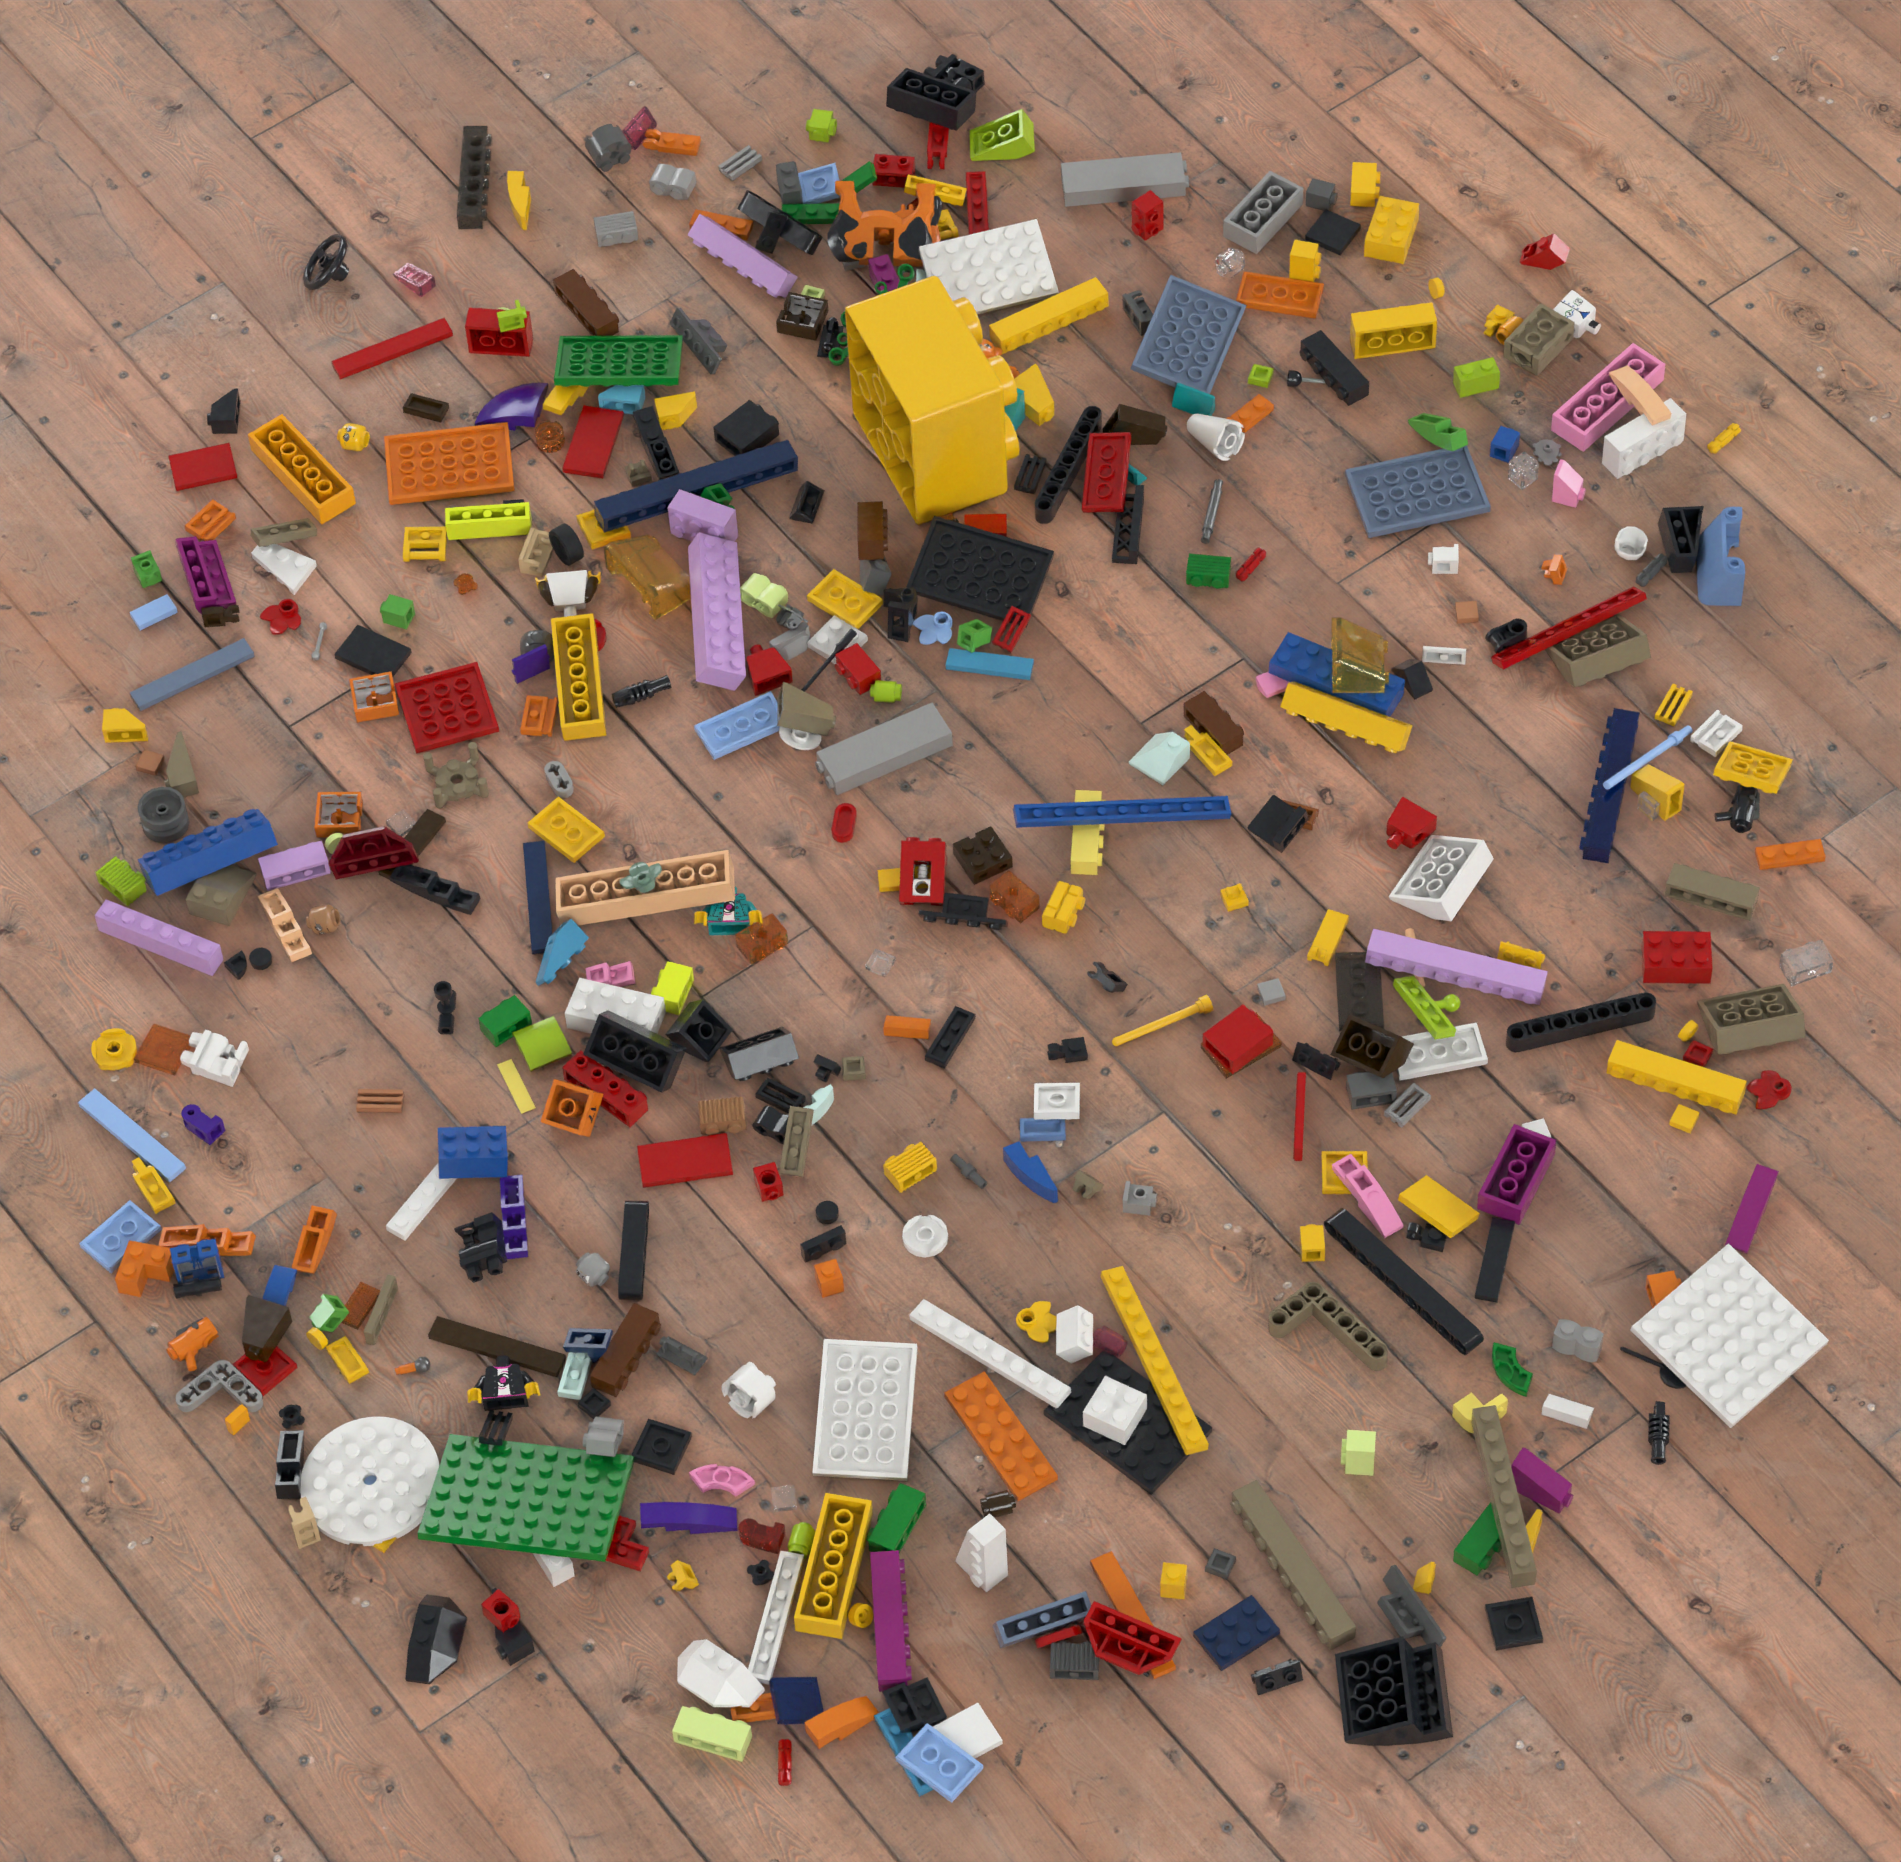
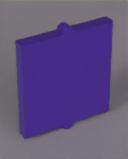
[512,644,550,684]

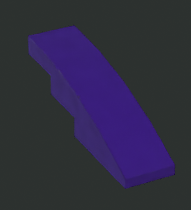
[500,1174,528,1259]
[640,1502,738,1534]

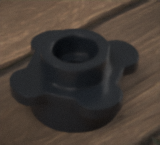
[279,1405,305,1429]
[747,1560,774,1585]

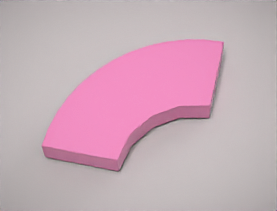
[689,1464,755,1497]

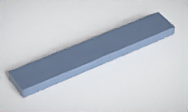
[130,638,255,711]

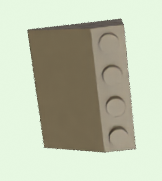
[1545,614,1651,687]
[1697,984,1805,1054]

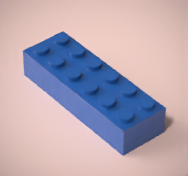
[1269,632,1405,717]
[137,809,278,896]

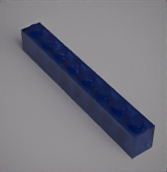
[1579,708,1640,864]

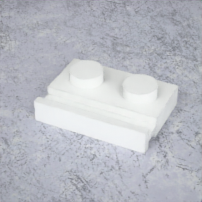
[1690,710,1743,757]

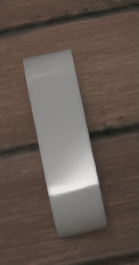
[544,761,574,798]

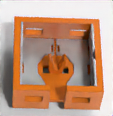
[349,671,399,723]
[314,792,363,838]

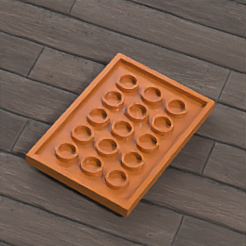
[384,422,515,505]

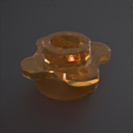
[453,573,478,595]

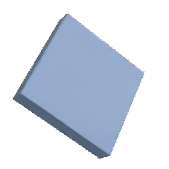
[798,163,840,204]

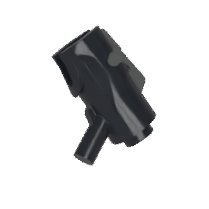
[1714,785,1760,833]

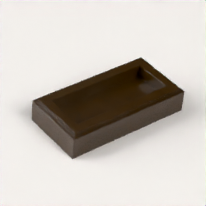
[403,393,449,423]

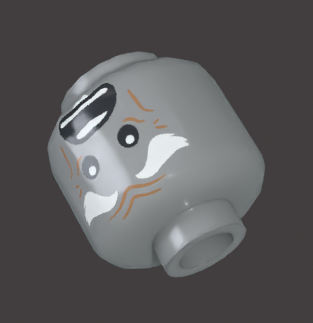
[576,1252,610,1287]

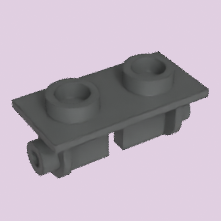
[776,604,808,630]
[656,1336,708,1375]

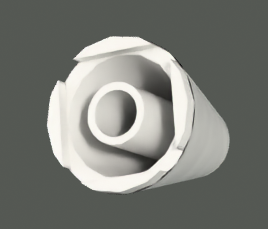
[1187,413,1245,461]

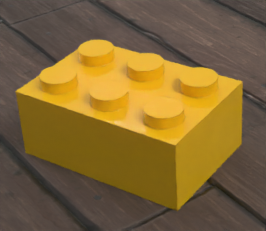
[1364,196,1419,264]

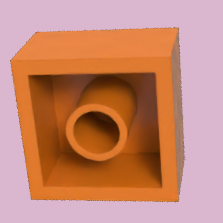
[540,1079,603,1137]

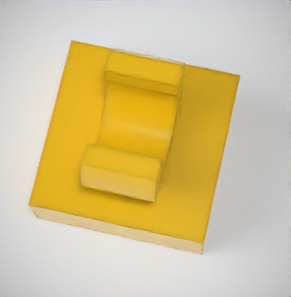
[1220,883,1249,912]
[667,1560,699,1591]

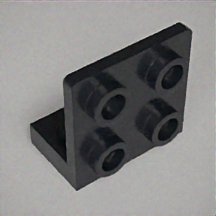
[1248,795,1308,853]

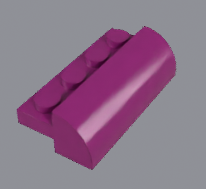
[175,536,236,614]

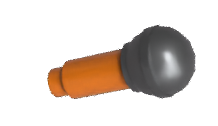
[395,1357,431,1375]

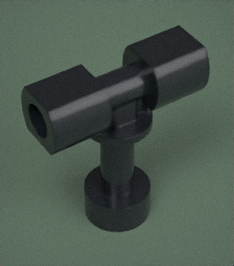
[434,981,457,1034]

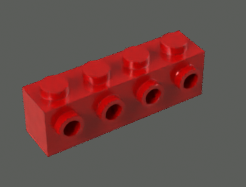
[562,1050,648,1128]

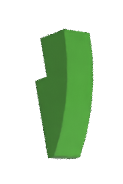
[1408,413,1468,451]

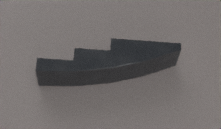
[389,864,481,915]

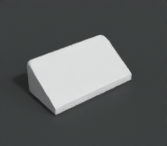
[1422,646,1466,665]
[1542,1394,1594,1429]

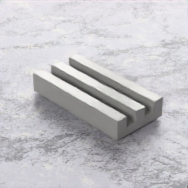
[718,145,762,181]
[1384,1083,1431,1128]

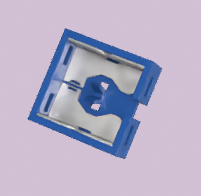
[170,1239,225,1283]

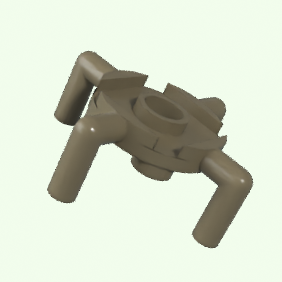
[423,742,489,809]

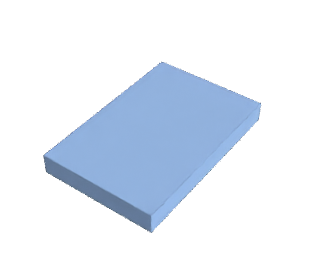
[79,1200,162,1273]
[895,1723,983,1803]

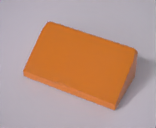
[883,1015,931,1039]

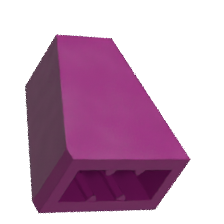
[1511,1447,1574,1514]

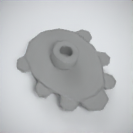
[1533,439,1562,466]

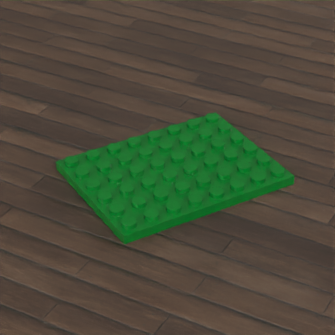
[418,1434,634,1562]

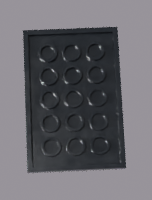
[906,516,1054,628]
[1044,1349,1212,1495]

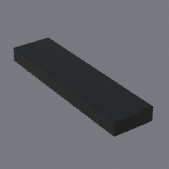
[1475,1217,1515,1303]

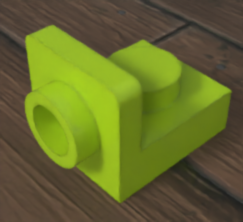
[497,299,527,332]

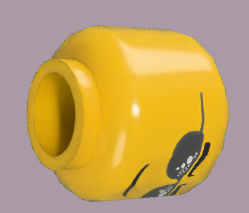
[337,423,370,452]

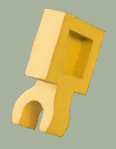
[1484,304,1515,337]

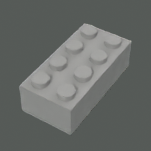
[1223,171,1303,254]

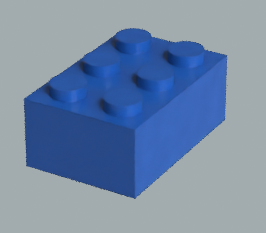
[438,1126,508,1179]

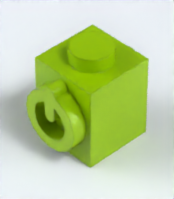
[806,109,837,142]

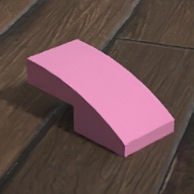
[586,961,635,987]

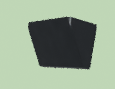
[789,481,825,524]

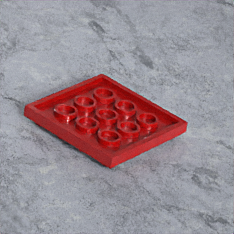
[394,662,500,754]

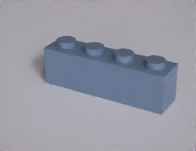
[993,1591,1091,1649]

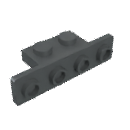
[670,308,727,374]
[1377,1565,1446,1648]

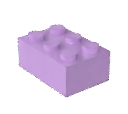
[668,489,738,542]

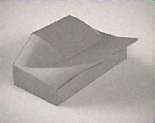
[769,622,811,660]

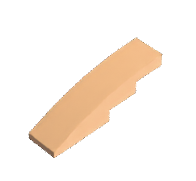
[1609,365,1672,425]
[258,888,312,962]

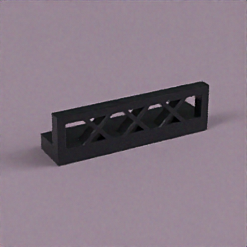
[1112,485,1144,564]

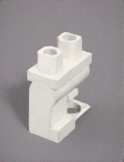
[180,1029,249,1087]

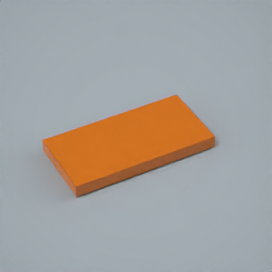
[1236,271,1324,319]

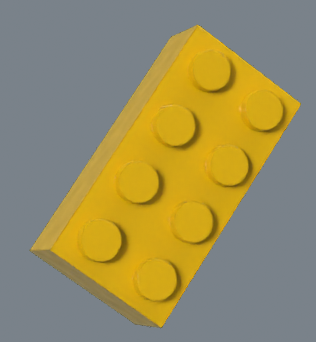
[1350,302,1437,359]

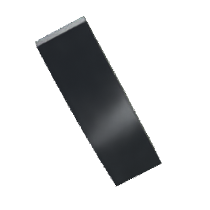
[275,1430,304,1499]

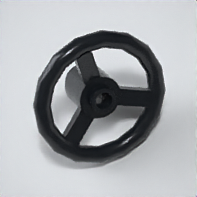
[303,234,349,290]

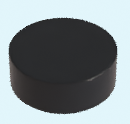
[249,947,272,970]
[816,1201,839,1224]

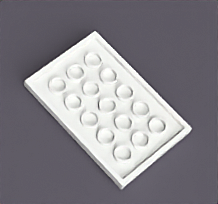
[919,219,1059,315]
[813,1339,918,1481]

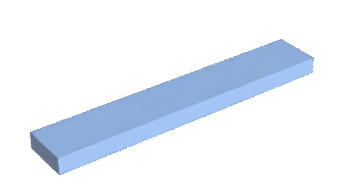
[78,1088,186,1183]

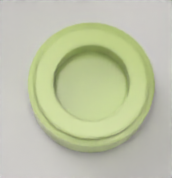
[325,833,343,854]

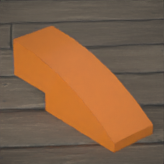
[291,1205,337,1274]
[804,1696,879,1749]

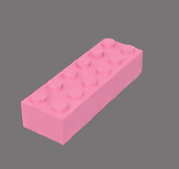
[1551,343,1665,452]

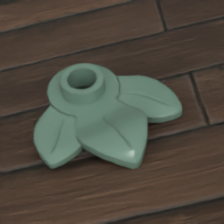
[619,862,662,893]

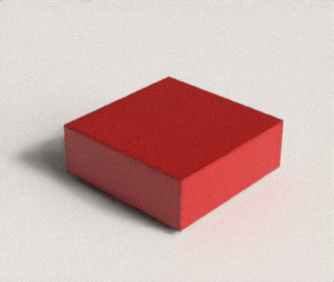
[1683,1040,1714,1067]

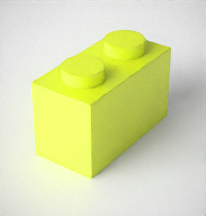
[651,961,694,1015]

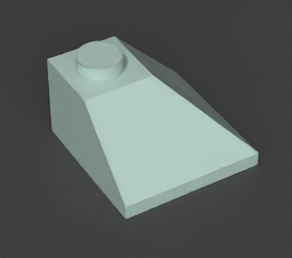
[1129,732,1190,785]

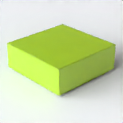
[1248,364,1274,388]

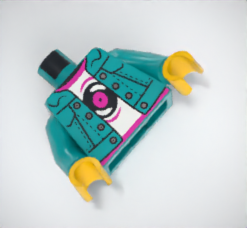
[694,887,763,935]

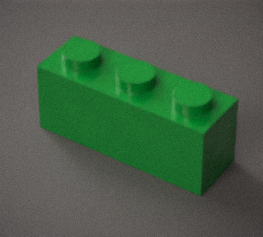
[866,1483,926,1553]
[1453,1502,1502,1576]

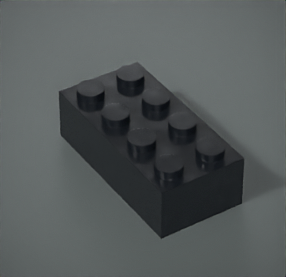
[886,68,976,131]
[583,1010,687,1093]

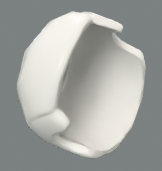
[1614,526,1648,560]

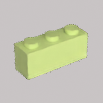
[672,1706,752,1762]

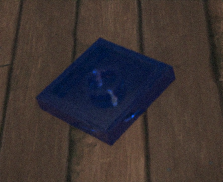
[769,1677,824,1724]

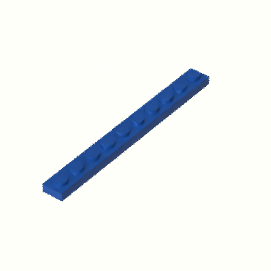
[1013,796,1231,828]

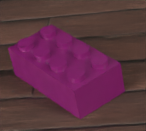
[1477,1124,1556,1225]

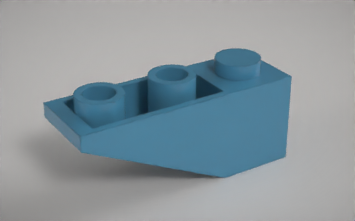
[535,919,589,986]

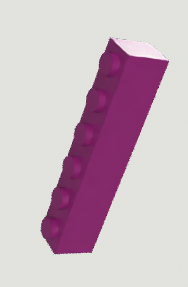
[870,1550,912,1692]

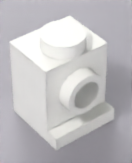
[1428,544,1459,574]

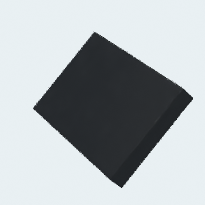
[334,625,412,677]

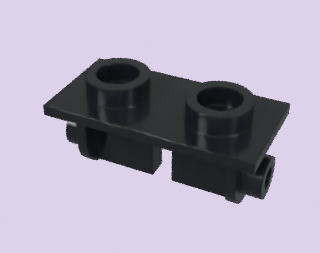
[755,209,788,254]
[817,317,844,359]
[1292,1042,1341,1080]
[1251,1659,1303,1695]

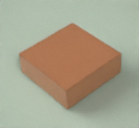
[1455,601,1479,624]
[135,750,165,776]

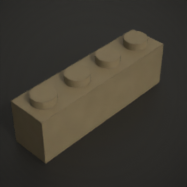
[1665,863,1760,921]

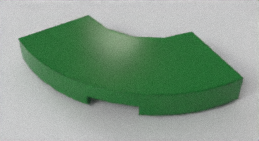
[1492,1342,1533,1397]

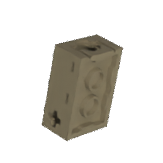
[1503,303,1575,376]

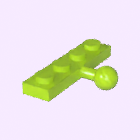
[1393,976,1460,1040]

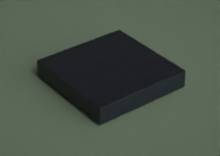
[1305,209,1361,255]
[631,1419,692,1475]
[1485,1597,1543,1651]

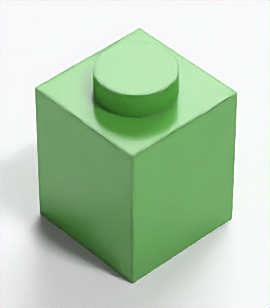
[380,594,415,630]

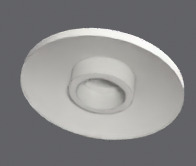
[779,727,821,750]

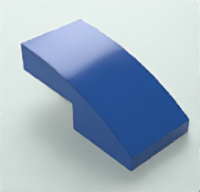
[262,1265,298,1306]

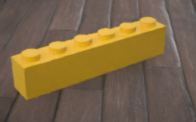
[989,277,1109,354]
[1280,681,1413,753]
[1607,1040,1747,1114]

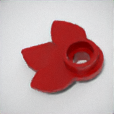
[260,599,301,635]
[1746,1070,1792,1109]

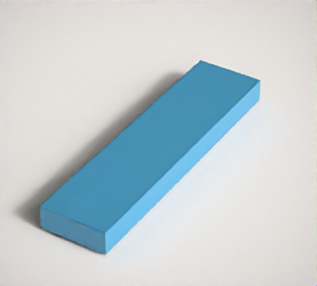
[946,648,1034,680]
[874,1708,934,1797]

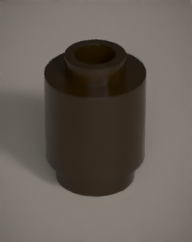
[980,1490,1016,1518]

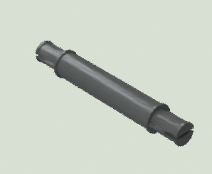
[1201,479,1223,544]

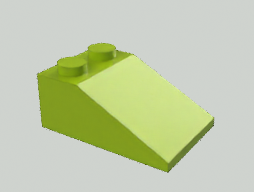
[969,109,1035,161]

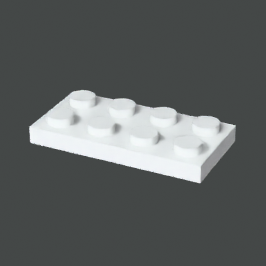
[1396,1023,1488,1081]

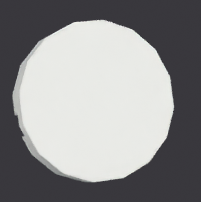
[902,1215,948,1258]

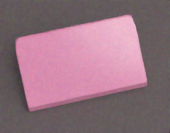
[1256,671,1289,698]

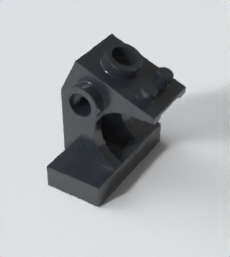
[883,587,918,642]

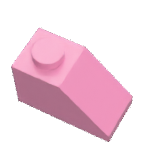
[1552,459,1586,508]

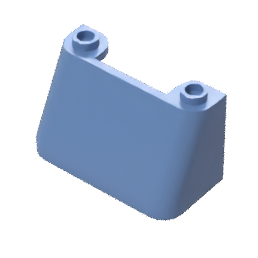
[1696,507,1745,606]

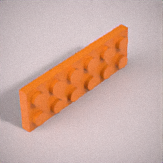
[944,1371,1058,1502]

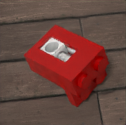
[899,837,948,906]

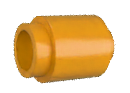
[1496,316,1524,345]

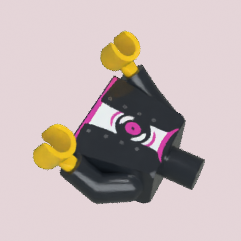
[467,1355,541,1411]

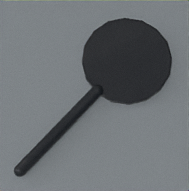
[1620,1347,1687,1389]

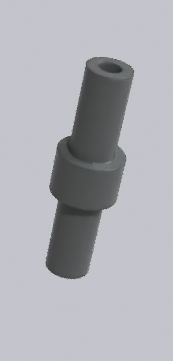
[950,1154,987,1189]

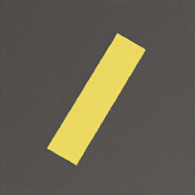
[497,1059,536,1114]

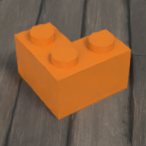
[115,1240,174,1297]

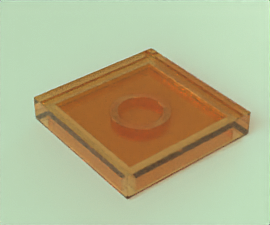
[134,1024,191,1076]

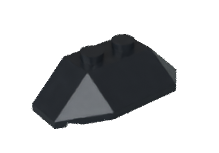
[405,1594,468,1684]

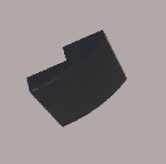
[882,1677,947,1733]

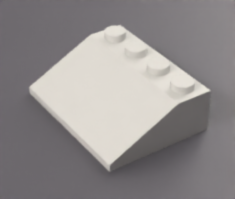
[1389,835,1494,921]

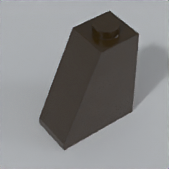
[1103,404,1168,445]
[242,1295,292,1362]

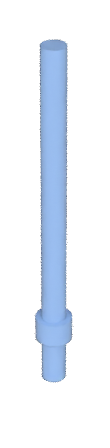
[1603,725,1693,790]

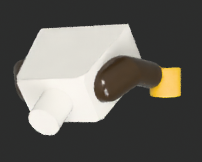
[535,570,601,617]

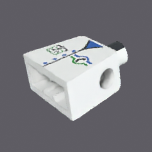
[1553,290,1601,338]

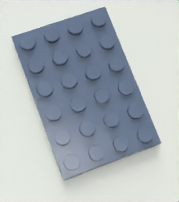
[1130,275,1247,394]
[1345,445,1491,538]

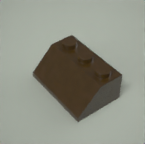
[1330,1014,1414,1078]

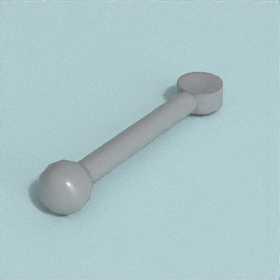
[311,622,327,661]

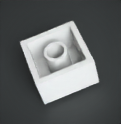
[1083,1376,1147,1445]

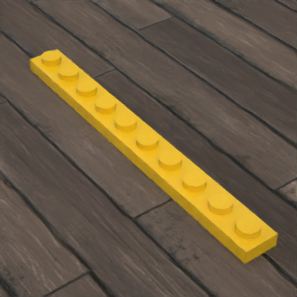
[1101,1266,1209,1455]

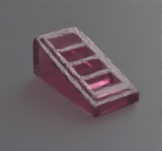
[393,263,436,297]

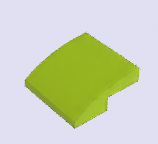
[512,1016,572,1072]

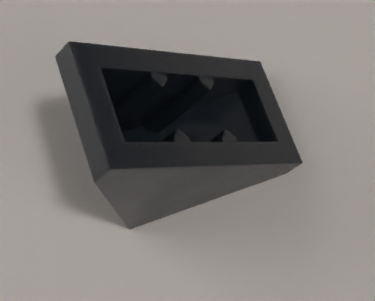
[1391,659,1433,700]

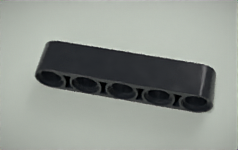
[737,190,823,255]
[618,1201,649,1300]

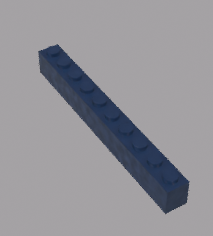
[594,440,798,533]

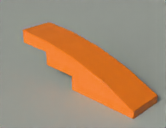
[158,1224,256,1256]

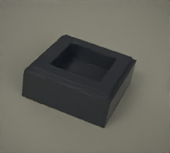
[578,1388,611,1419]

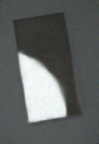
[1335,952,1384,1031]

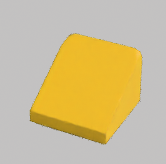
[1413,1561,1436,1594]

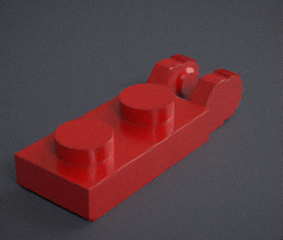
[927,123,950,170]

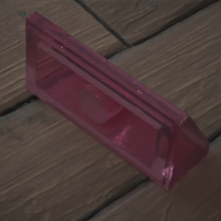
[622,106,657,150]

